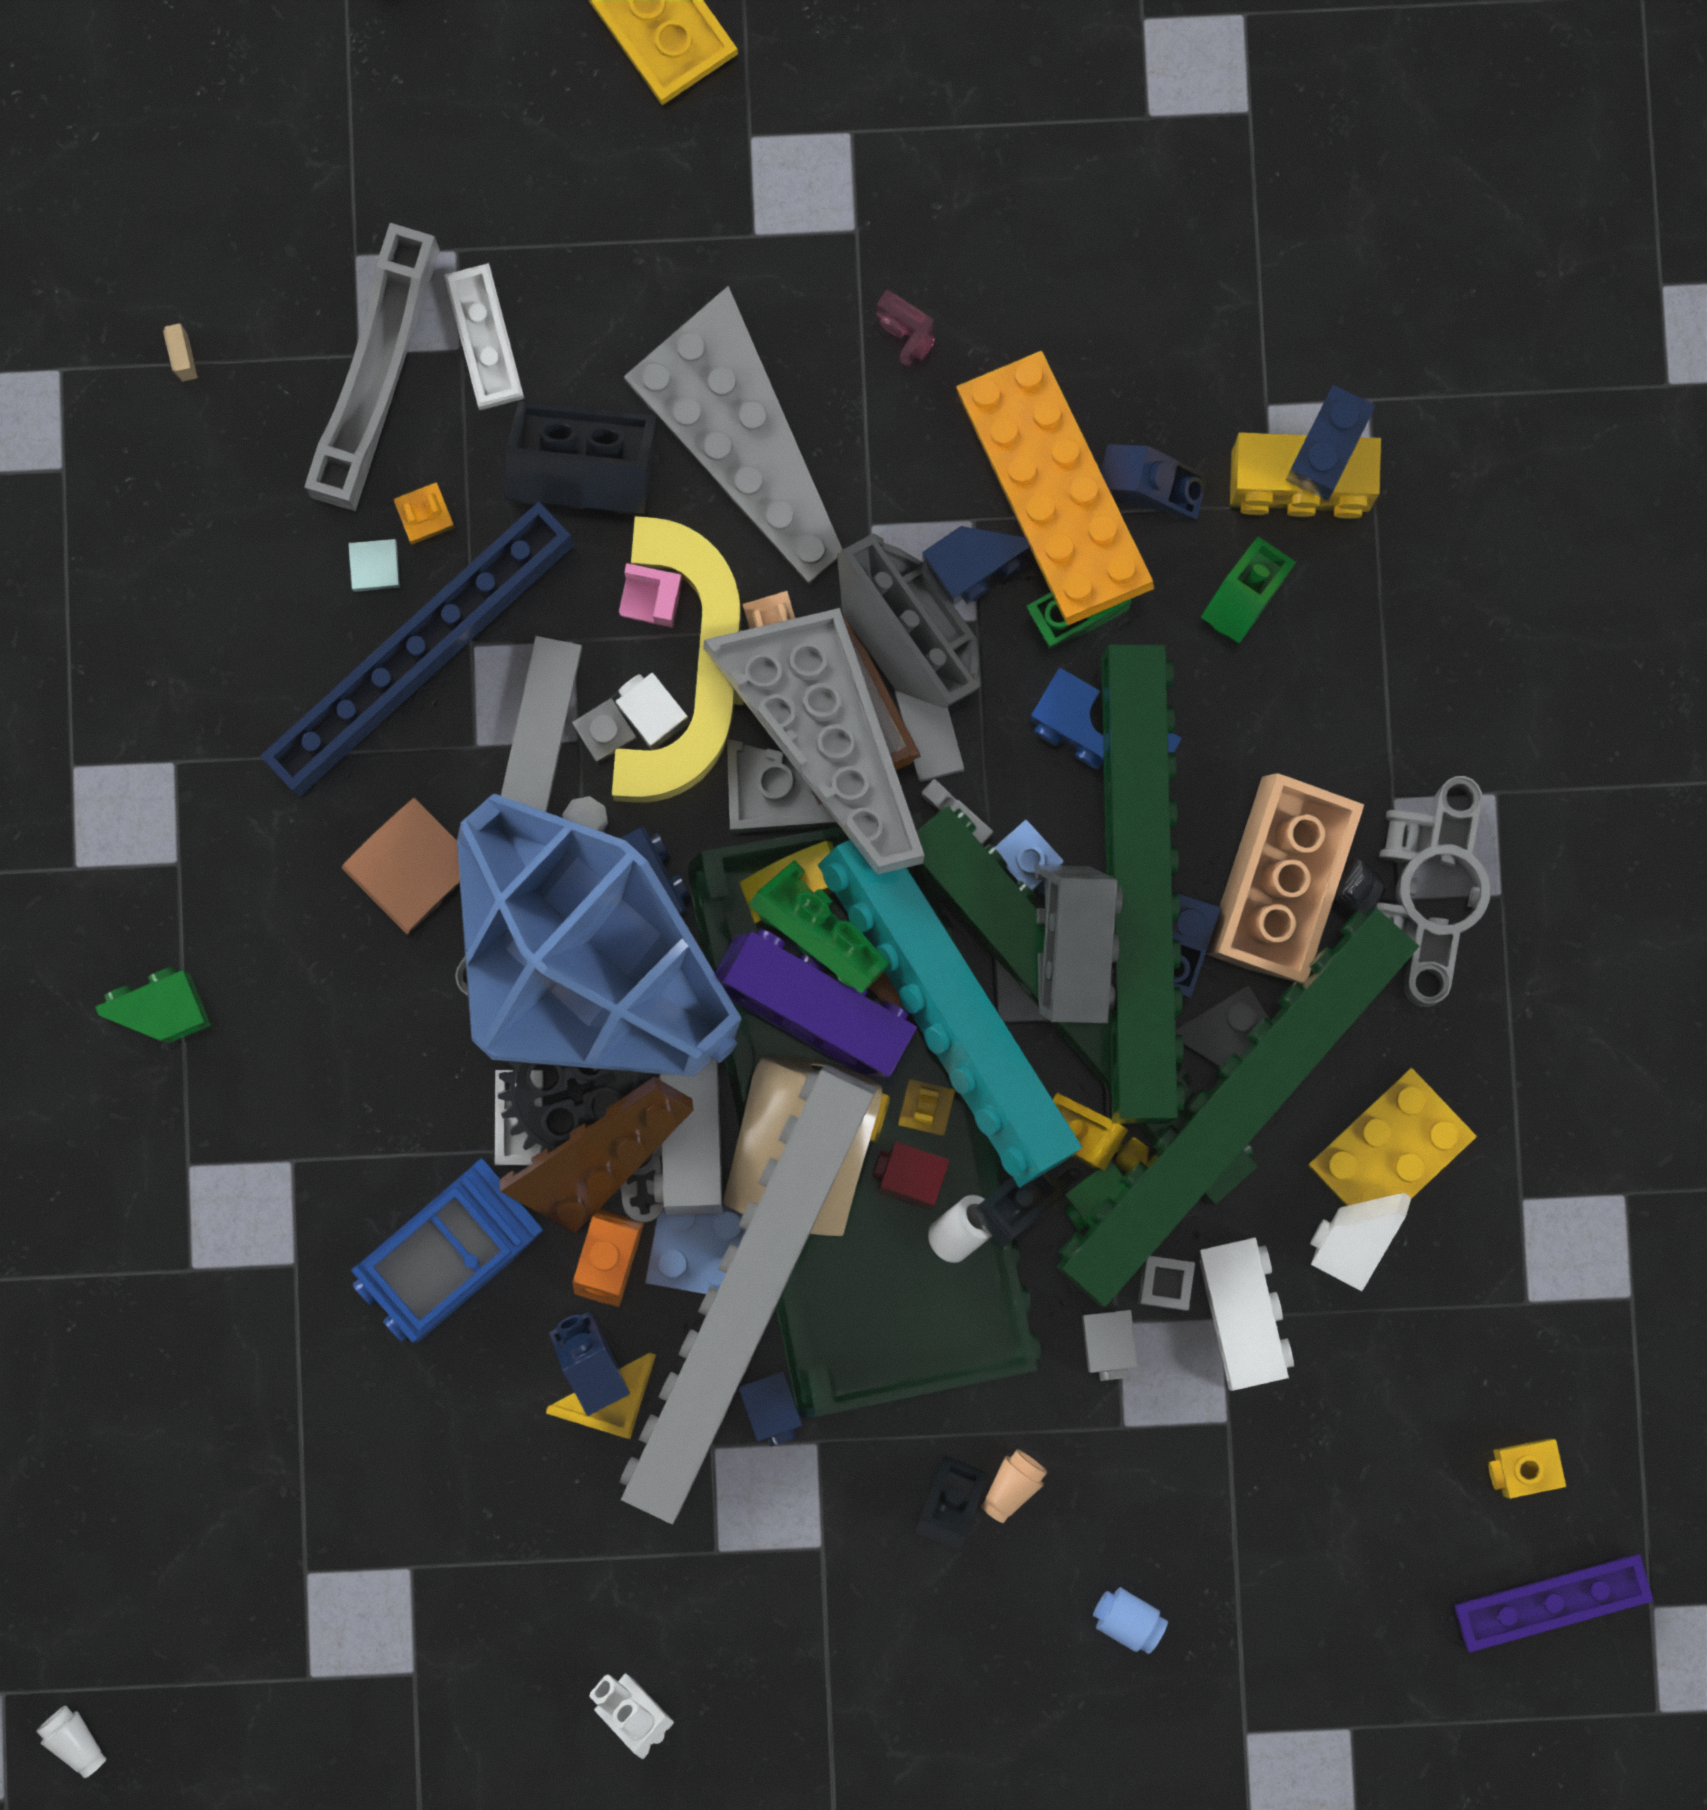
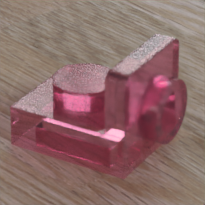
[877,289,936,367]

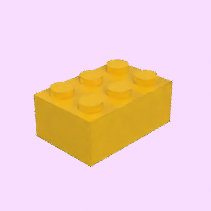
[1230,433,1381,519]

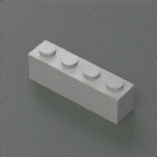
[654,1059,723,1216]

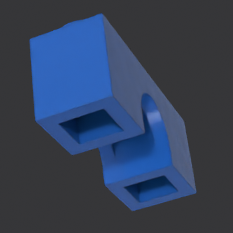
[1030,667,1182,770]

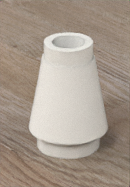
[37,1705,106,1778]

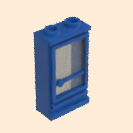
[351,1158,547,1343]

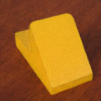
[1053,1093,1128,1171]

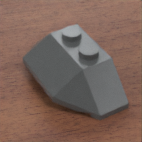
[837,533,981,709]

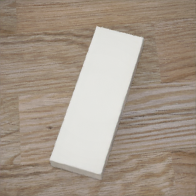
[444,263,525,410]

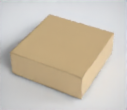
[163,323,198,382]

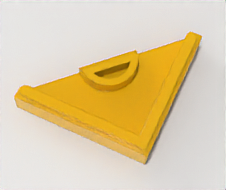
[546,1353,657,1439]

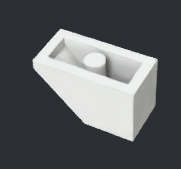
[1310,1193,1412,1291]

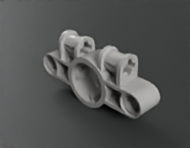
[1370,776,1491,1007]

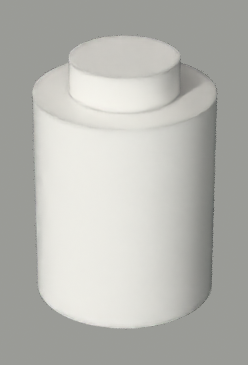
[928,1195,992,1263]

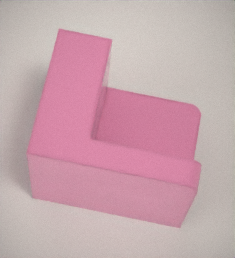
[619,564,683,628]

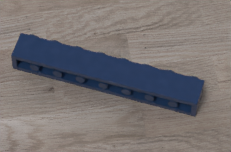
[260,501,574,797]

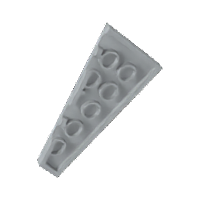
[624,286,843,585]
[703,608,925,875]

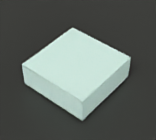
[349,539,400,592]

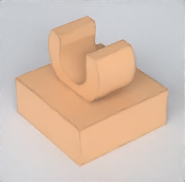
[742,591,795,629]

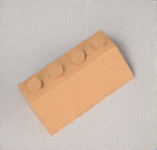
[1205,773,1364,984]

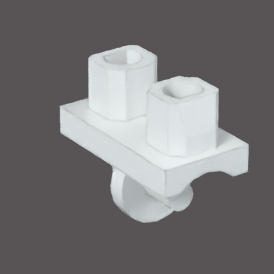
[589,1673,674,1759]

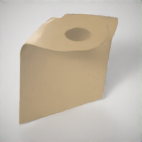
[723,1055,882,1236]

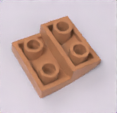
[342,798,460,934]

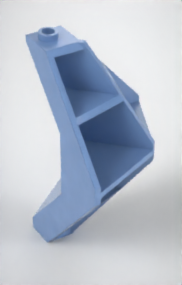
[457,794,742,1077]

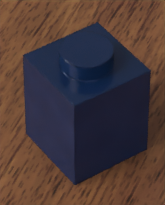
[738,1371,803,1447]

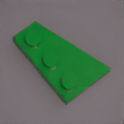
[748,860,889,994]

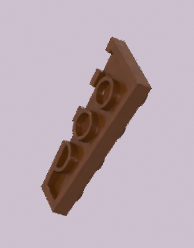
[499,1077,694,1233]

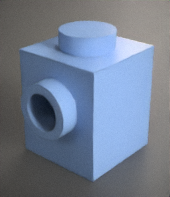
[994,820,1064,896]

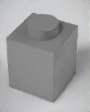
[1138,1256,1195,1311]
[1082,1310,1138,1381]

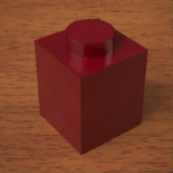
[872,1142,950,1210]

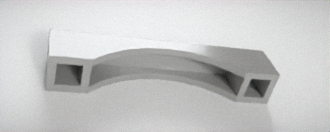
[304,223,440,512]

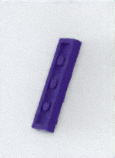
[1454,1554,1654,1653]

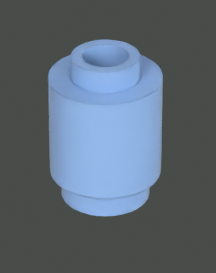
[1093,1587,1168,1654]

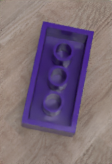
[715,929,917,1080]

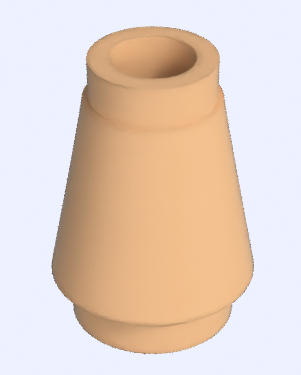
[981,1450,1047,1523]

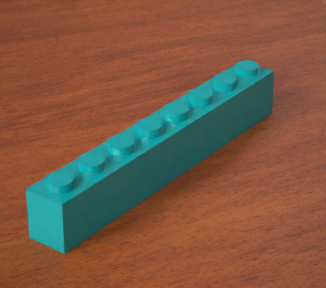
[818,840,1083,1188]

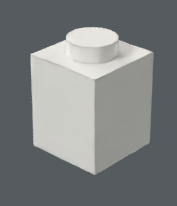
[615,672,689,750]

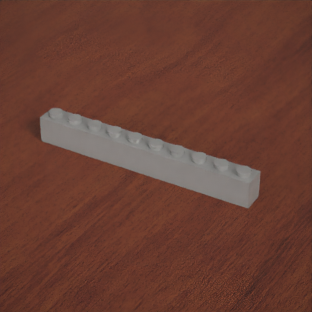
[619,1064,878,1525]

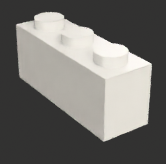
[1197,1237,1294,1391]

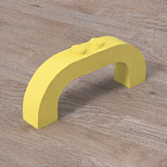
[612,517,744,803]

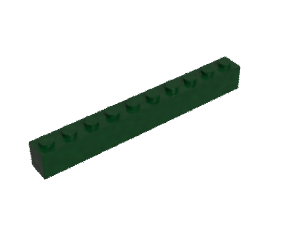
[1101,644,1185,1124]
[916,805,1258,1204]
[1056,908,1420,1307]

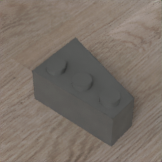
[1035,865,1122,1023]

